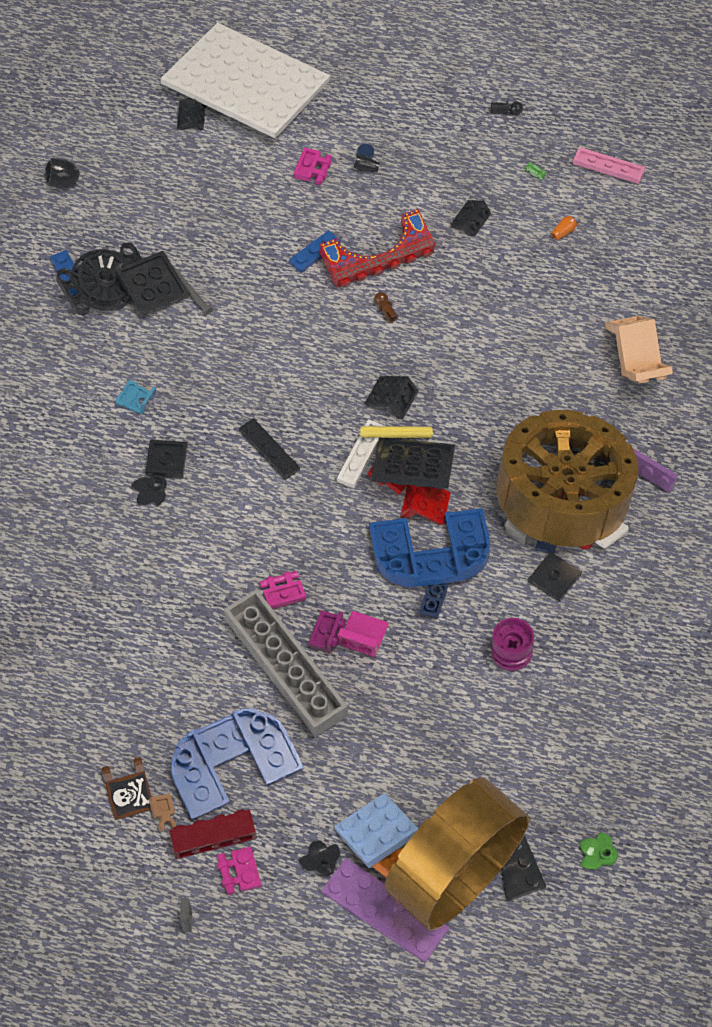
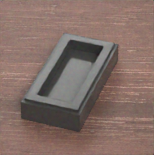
[180,898,193,932]

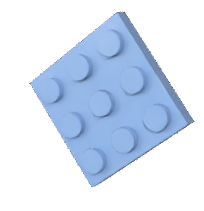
[334,793,418,868]

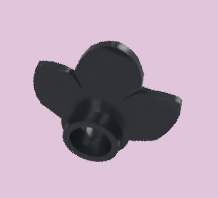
[131,475,167,506]
[299,841,340,876]

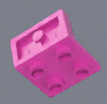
[338,611,389,657]

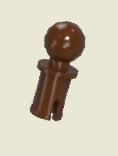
[374,292,398,323]

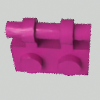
[293,147,332,185]
[259,571,306,609]
[217,846,262,895]

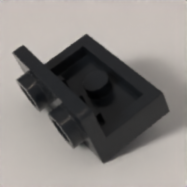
[177,97,206,131]
[451,200,491,237]

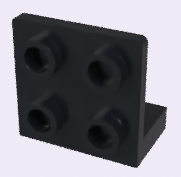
[365,376,419,419]

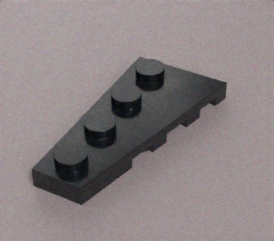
[502,835,546,902]

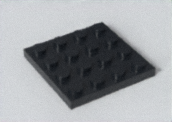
[372,437,455,489]

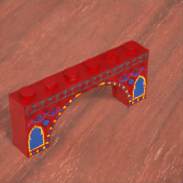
[319,209,436,288]

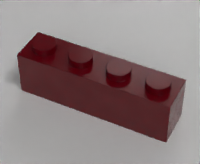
[169,809,257,860]

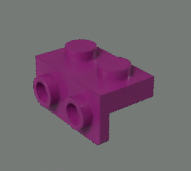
[308,610,346,654]

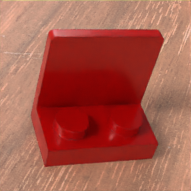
[400,485,451,525]

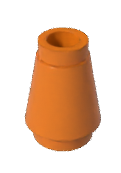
[551,215,577,241]

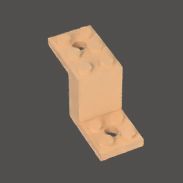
[605,315,673,383]

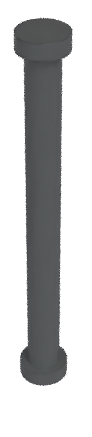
[166,255,213,316]

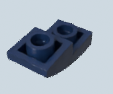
[419,583,449,618]

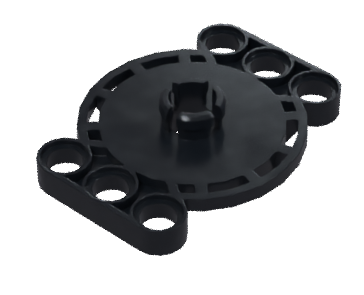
[56,242,143,316]

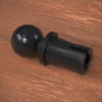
[491,101,523,115]

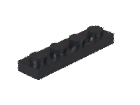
[239,418,300,480]

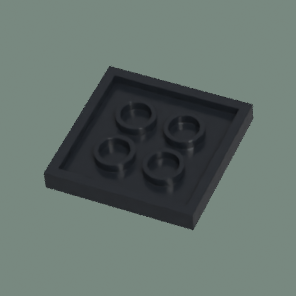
[115,251,189,317]

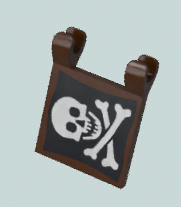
[102,757,152,821]

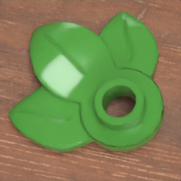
[579,832,618,870]

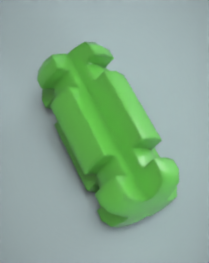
[526,162,546,180]

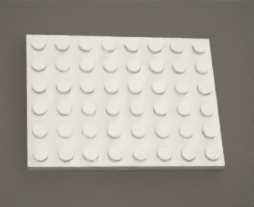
[161,23,330,138]

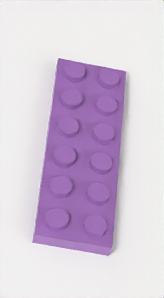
[321,858,450,963]

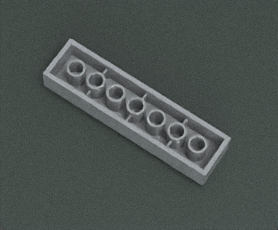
[224,589,348,737]

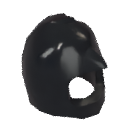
[45,158,80,188]

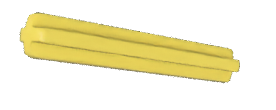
[360,426,433,438]

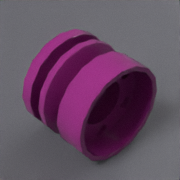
[491,618,534,671]

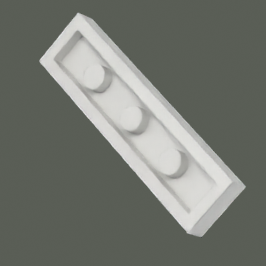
[337,419,385,488]

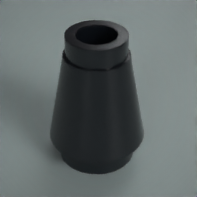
[354,154,380,173]

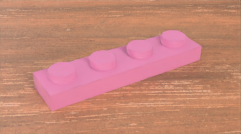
[573,147,645,184]

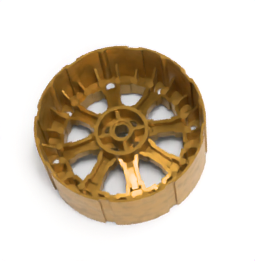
[496,410,638,547]
[385,777,530,931]

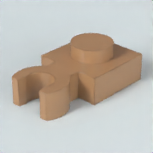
[149,794,176,832]

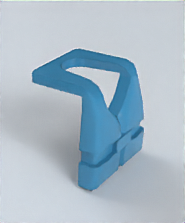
[115,380,156,414]

